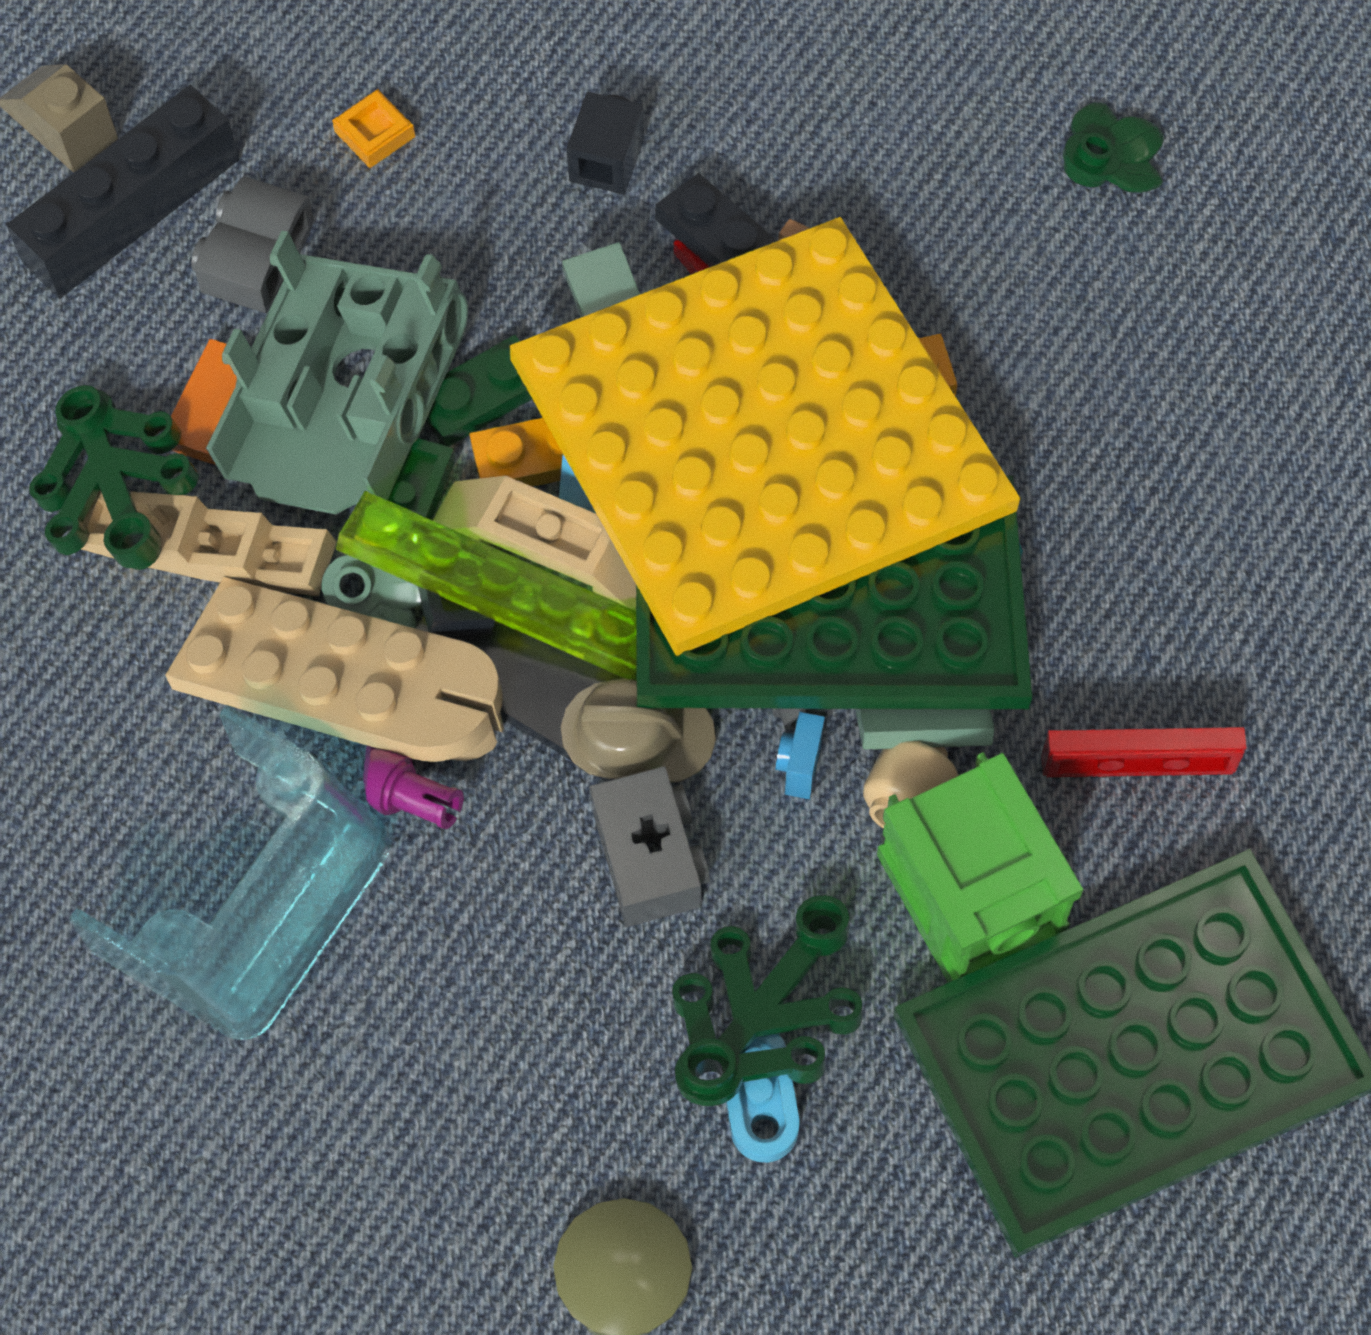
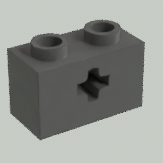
[589,766,710,928]

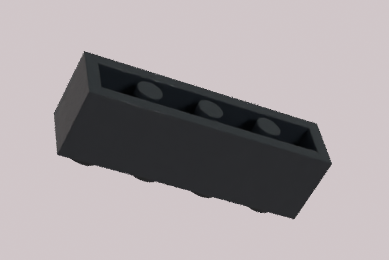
[6,84,240,299]

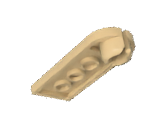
[165,577,504,762]

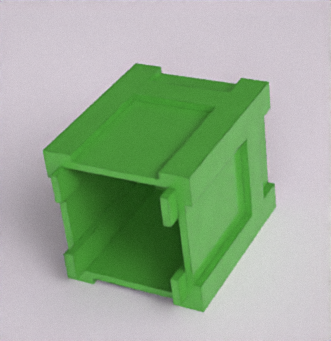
[877,752,1083,983]

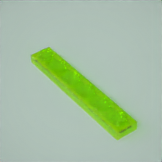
[336,491,636,680]

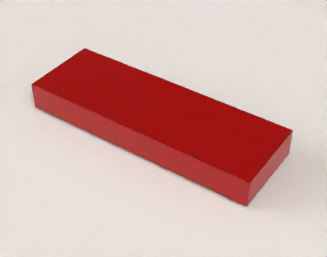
[1041,727,1247,778]

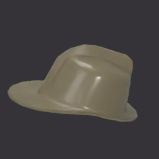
[561,678,716,783]

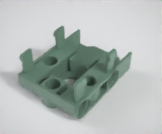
[206,231,468,515]

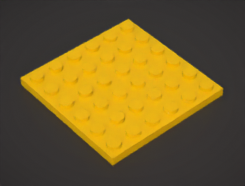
[510,217,1020,656]

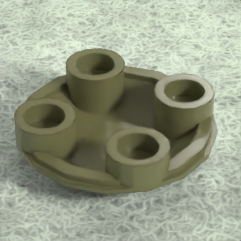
[553,1198,692,1335]

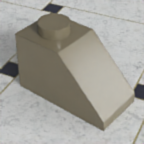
[0,64,118,173]

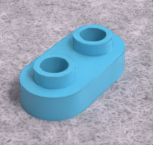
[726,1034,799,1163]

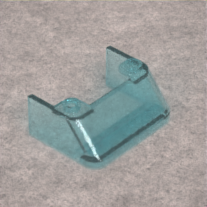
[69,705,389,1040]

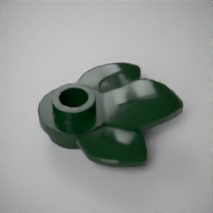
[1063,102,1164,193]

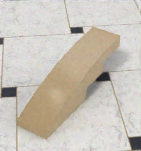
[81,490,337,596]

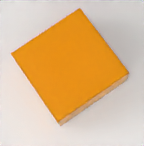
[332,89,415,168]

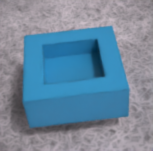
[775,712,825,800]

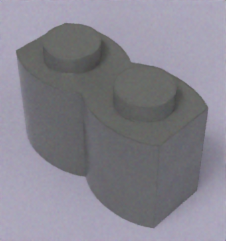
[191,176,314,313]

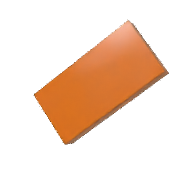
[171,338,237,466]

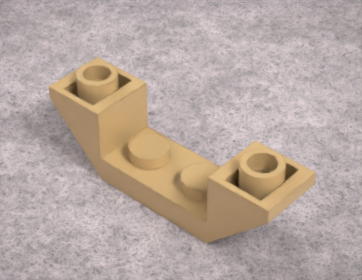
[426,476,636,626]

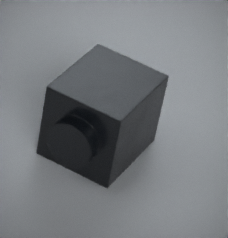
[566,91,644,195]

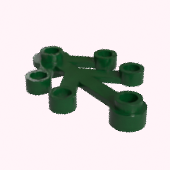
[29,385,199,570]
[672,895,863,1106]

